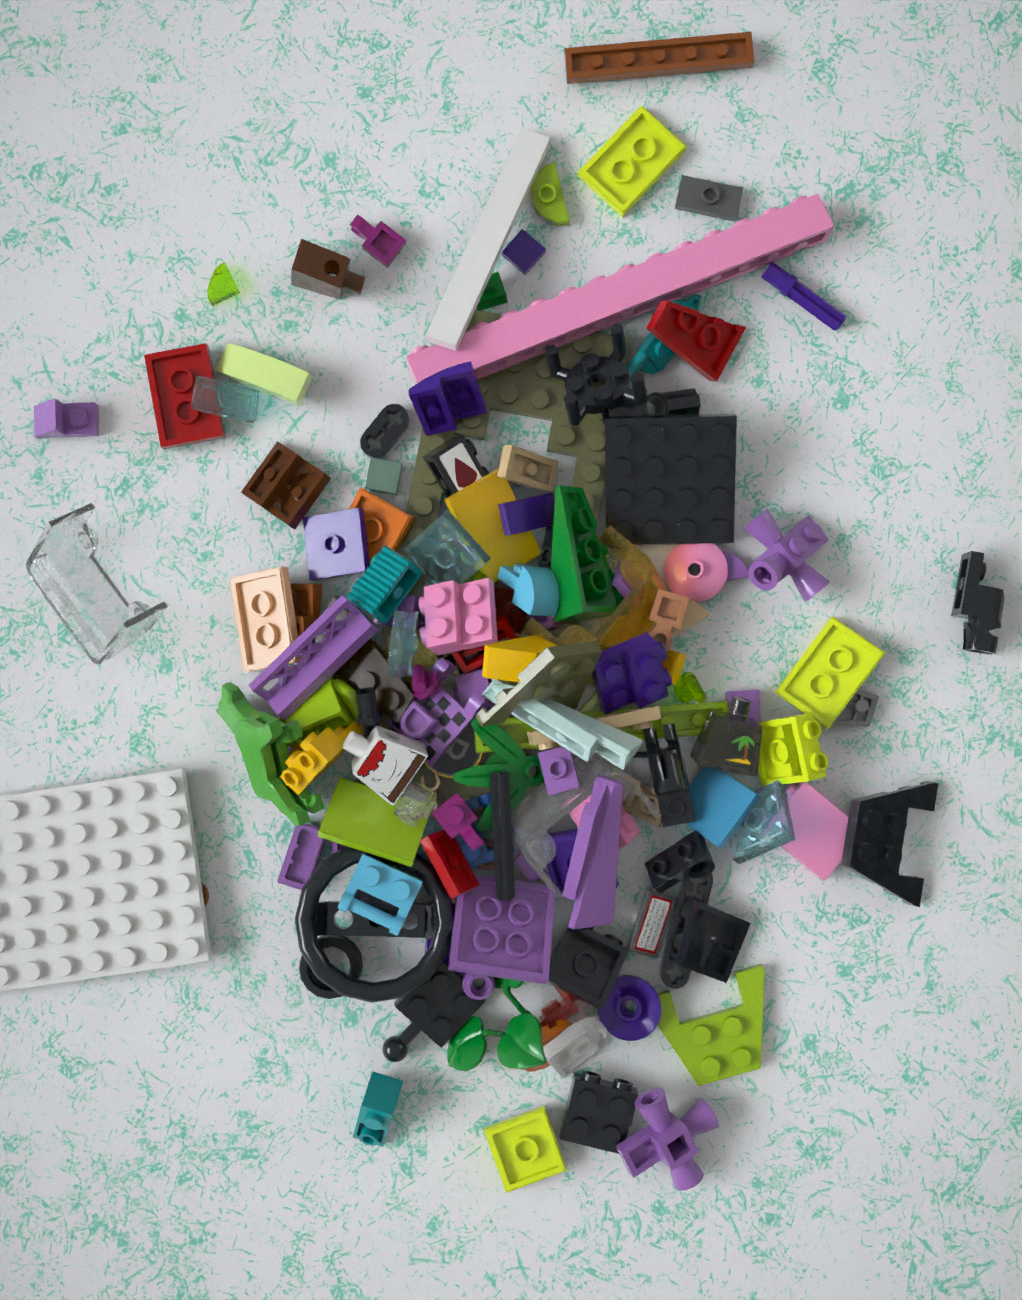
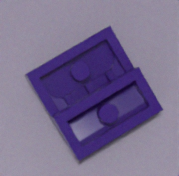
[408,361,487,436]

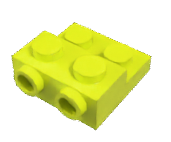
[748,712,828,787]

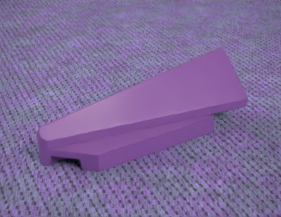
[562,774,623,930]

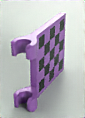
[388,658,490,766]

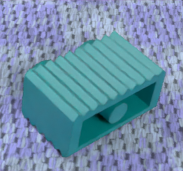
[347,545,423,625]

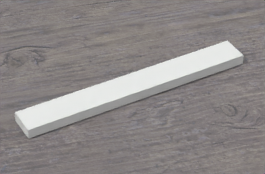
[425,128,551,351]

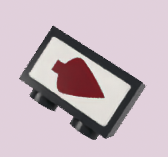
[423,436,489,498]

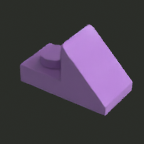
[34,399,99,438]

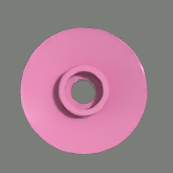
[664,543,728,602]

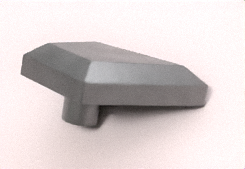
[832,689,879,726]

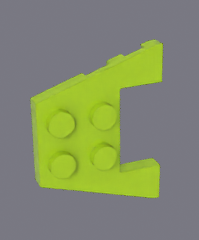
[657,964,764,1086]

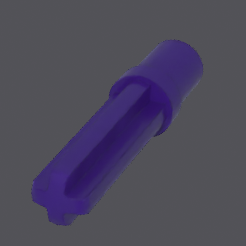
[761,261,846,330]

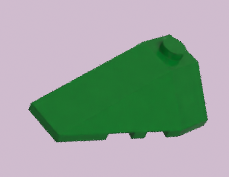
[551,485,627,622]

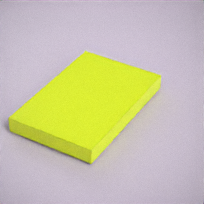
[577,105,687,218]
[775,616,885,731]

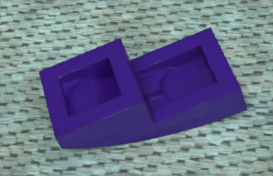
[498,492,555,536]

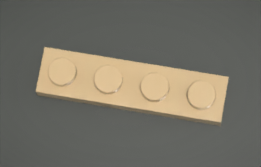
[527,706,661,750]

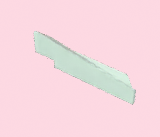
[482,679,643,770]

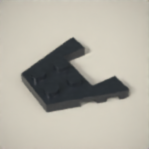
[841,781,938,907]

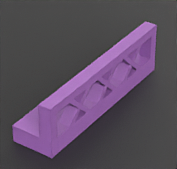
[249,594,379,720]

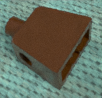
[291,239,366,299]

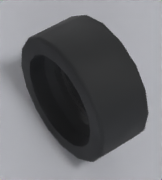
[299,935,363,999]

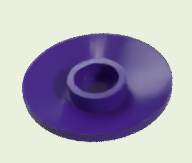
[597,975,662,1041]

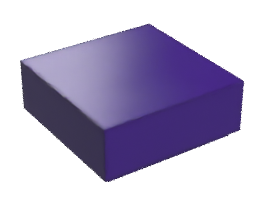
[502,229,546,275]

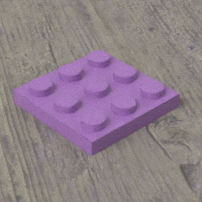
[448,874,555,984]

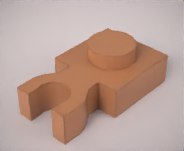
[648,588,690,650]

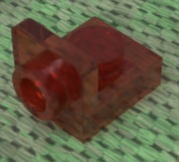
[539,986,579,1029]

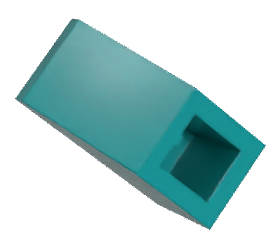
[353,1071,403,1147]

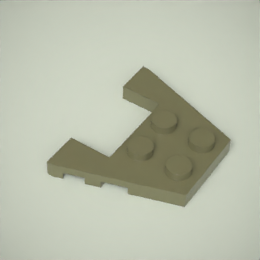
[475,641,602,727]

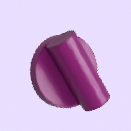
[412,664,440,700]

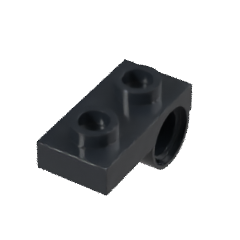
[645,830,715,893]

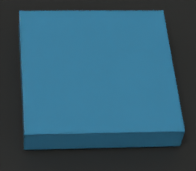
[686,761,760,850]

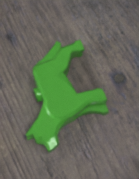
[216,682,324,826]

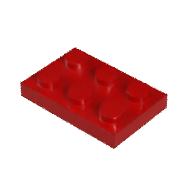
[144,343,226,450]

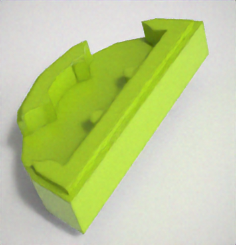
[531,162,570,226]

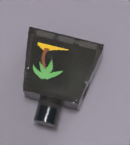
[690,696,762,777]

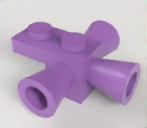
[743,508,830,602]
[616,1088,719,1190]

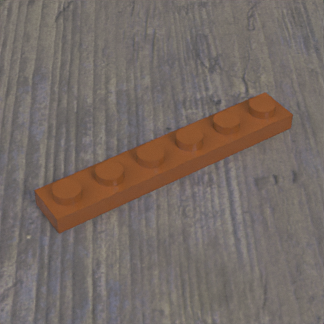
[564,32,754,84]

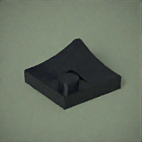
[674,897,751,983]

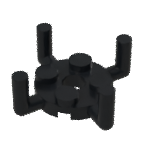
[545,324,647,426]

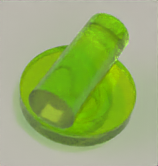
[674,671,707,704]

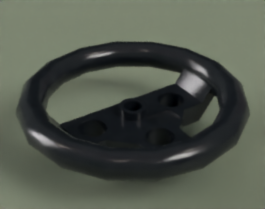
[295,846,454,1003]

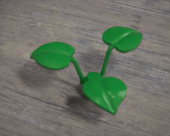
[447,977,547,1072]

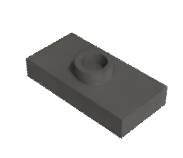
[674,175,743,222]

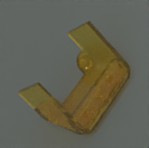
[522,525,669,687]

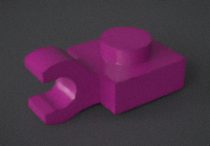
[350,214,406,268]
[432,793,485,851]

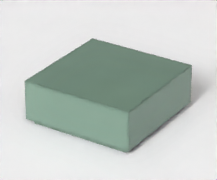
[365,457,403,495]

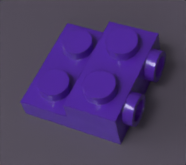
[592,632,672,715]

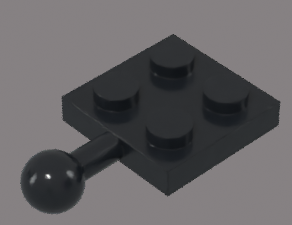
[382,961,486,1062]

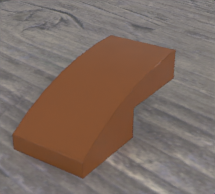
[291,583,322,637]

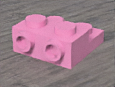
[419,578,497,655]

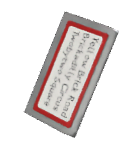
[627,887,677,959]

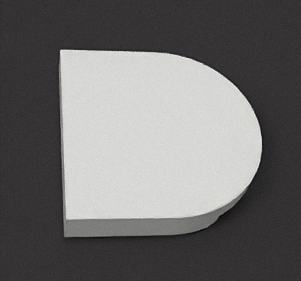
[543,1017,607,1078]

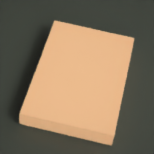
[230,566,301,672]

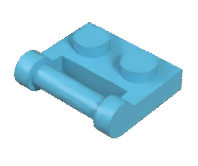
[337,853,423,936]

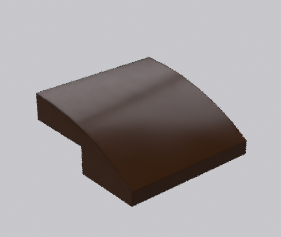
[241,441,331,530]

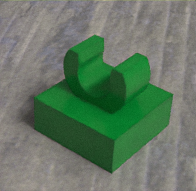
[476,272,508,311]

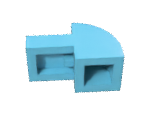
[497,563,559,616]

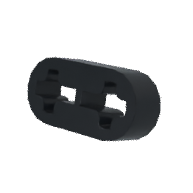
[360,404,409,459]

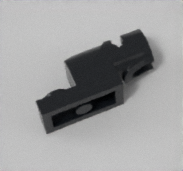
[951,551,1005,655]
[643,724,696,827]

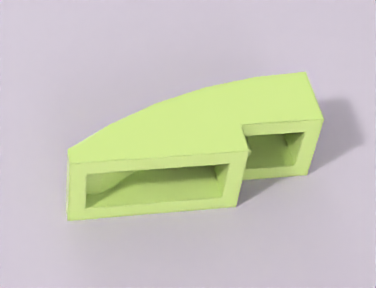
[215,343,313,407]

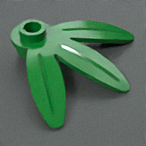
[453,718,544,832]

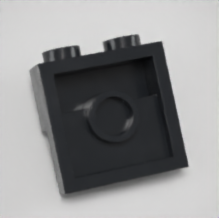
[547,922,629,1010]
[559,1071,639,1154]

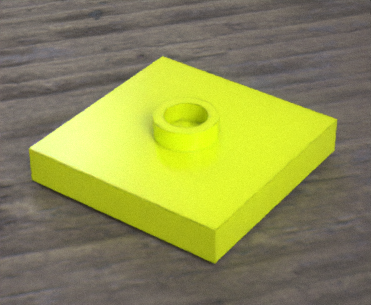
[484,1105,567,1193]

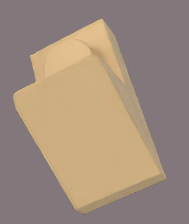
[497,445,559,493]

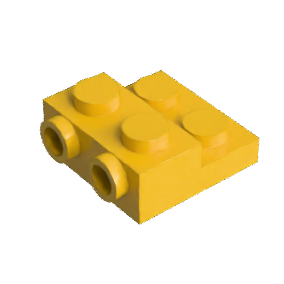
[280,721,363,795]

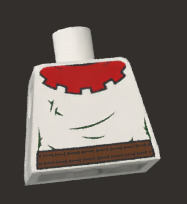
[342,726,428,806]

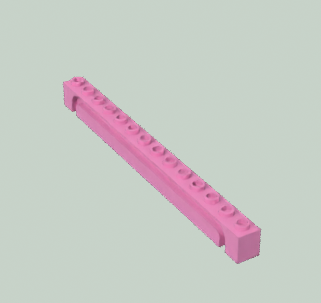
[406,194,834,385]

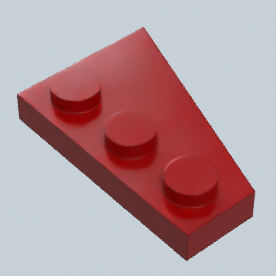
[646,301,746,382]

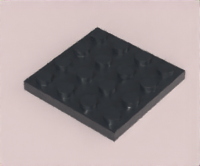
[605,414,737,545]

